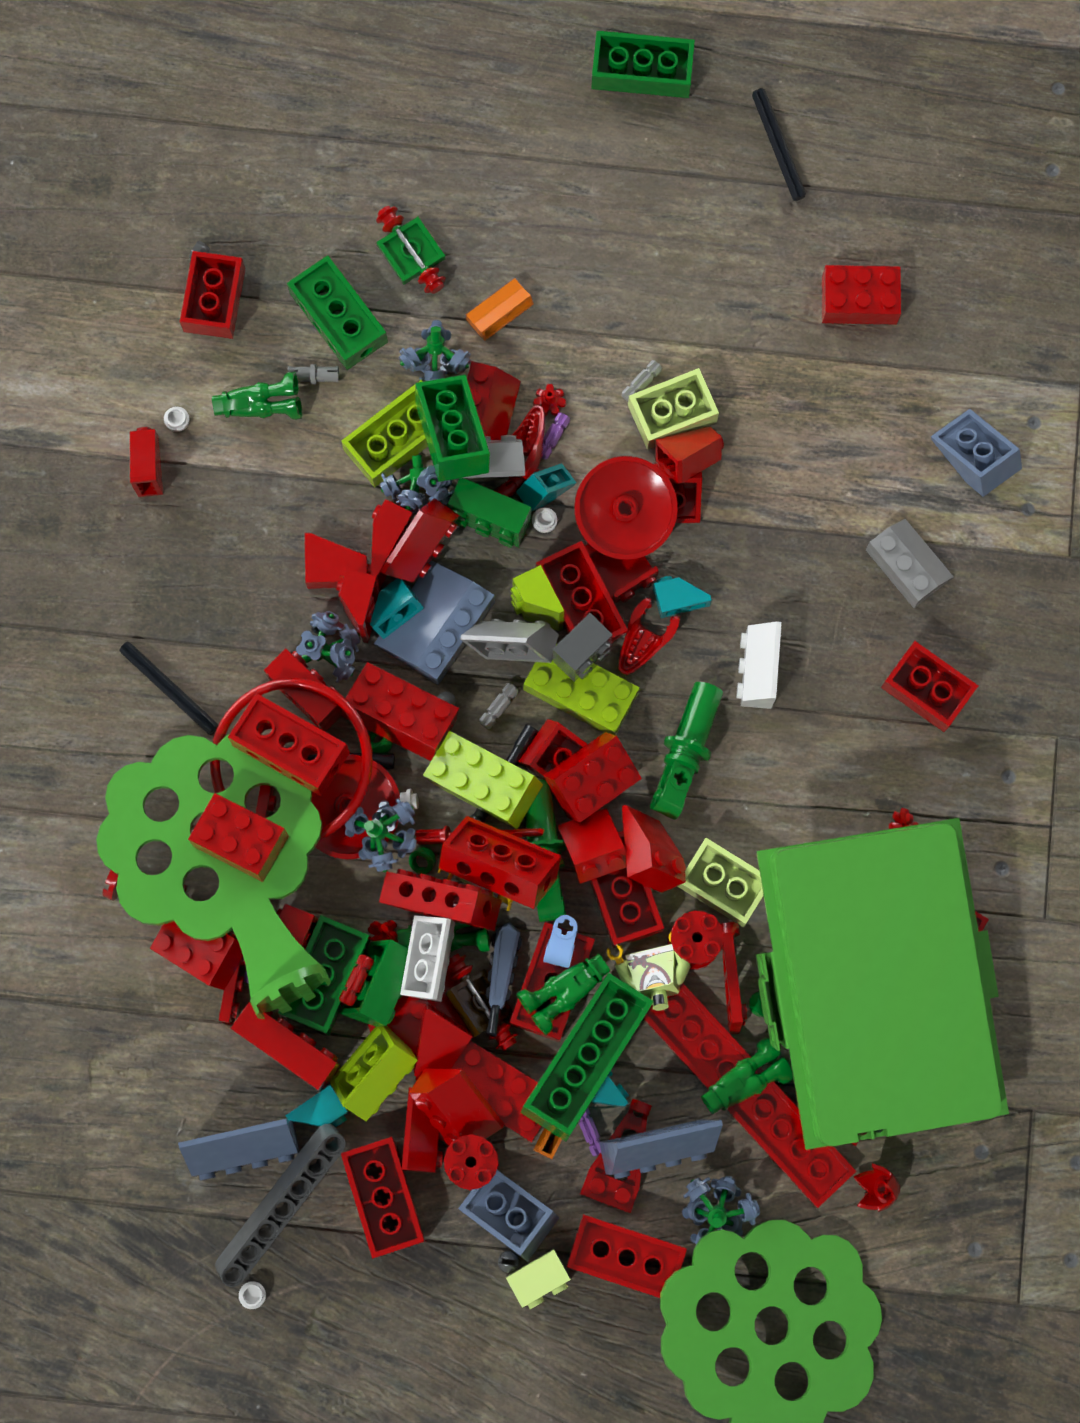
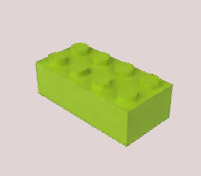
[341,380,428,488]
[523,644,640,735]
[423,731,543,829]

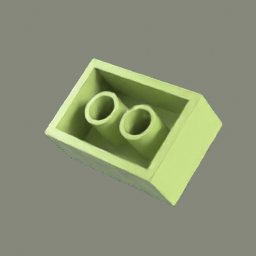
[628,368,719,450]
[677,838,764,927]
[506,1249,570,1309]

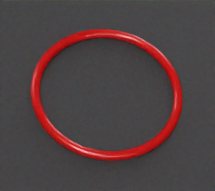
[210,678,373,840]

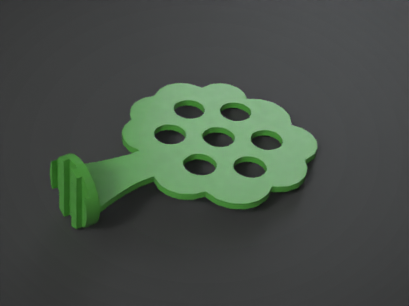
[96,735,331,1019]
[660,1220,882,1423]

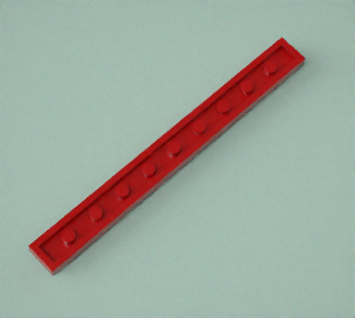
[219,785,276,1024]

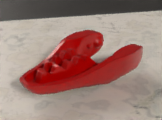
[512,405,545,480]
[619,597,680,675]

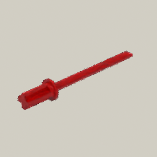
[415,826,544,845]

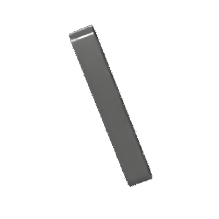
[215,1124,346,1287]

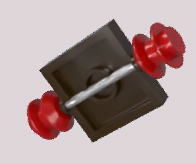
[445,954,518,1051]

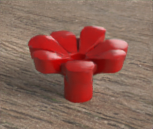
[533,384,566,416]
[889,808,918,829]
[368,920,398,943]

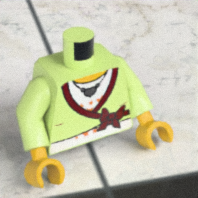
[607,932,690,1011]

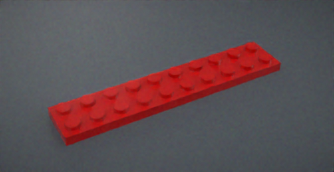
[644,983,857,1208]

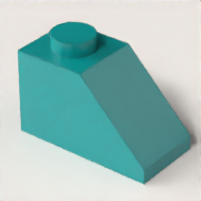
[516,463,577,511]
[653,576,712,618]
[370,578,424,639]
[285,1085,349,1128]

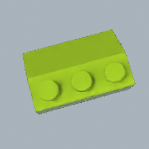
[510,565,564,631]
[330,1026,418,1122]

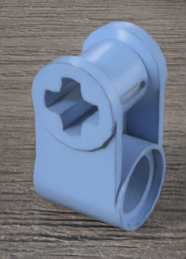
[543,915,577,968]

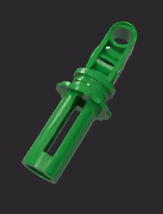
[650,682,723,820]
[525,780,567,922]

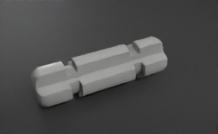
[621,360,662,402]
[479,683,519,729]

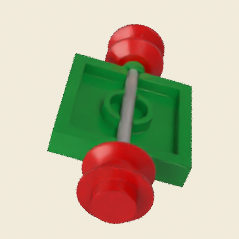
[376,206,446,294]

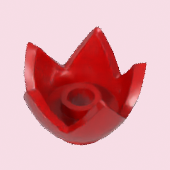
[854,1163,900,1212]

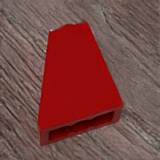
[655,426,724,484]
[130,427,163,497]
[305,533,371,589]
[413,1002,472,1081]

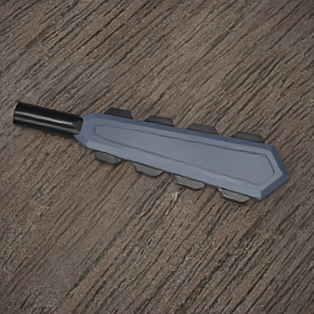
[486,922,522,1037]

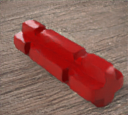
[339,954,373,1006]

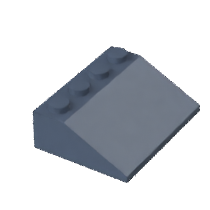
[374,560,495,685]
[178,1119,300,1181]
[599,1119,723,1179]

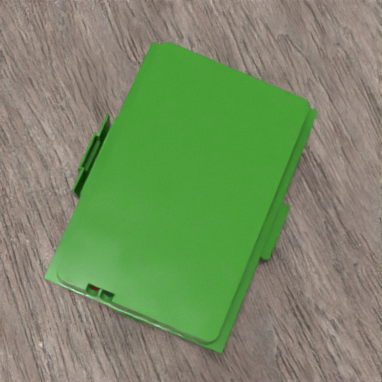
[756,818,1009,1150]

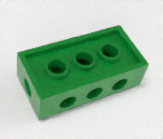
[287,255,388,370]

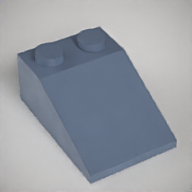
[931,409,1022,497]
[458,1170,559,1262]

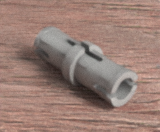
[288,364,339,384]

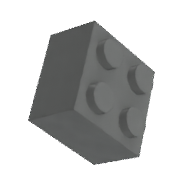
[552,613,613,682]

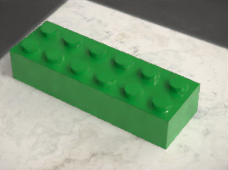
[520,972,654,1142]

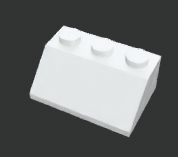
[736,622,782,709]
[400,915,455,1002]

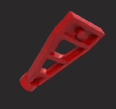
[721,922,747,1034]
[580,1098,652,1213]

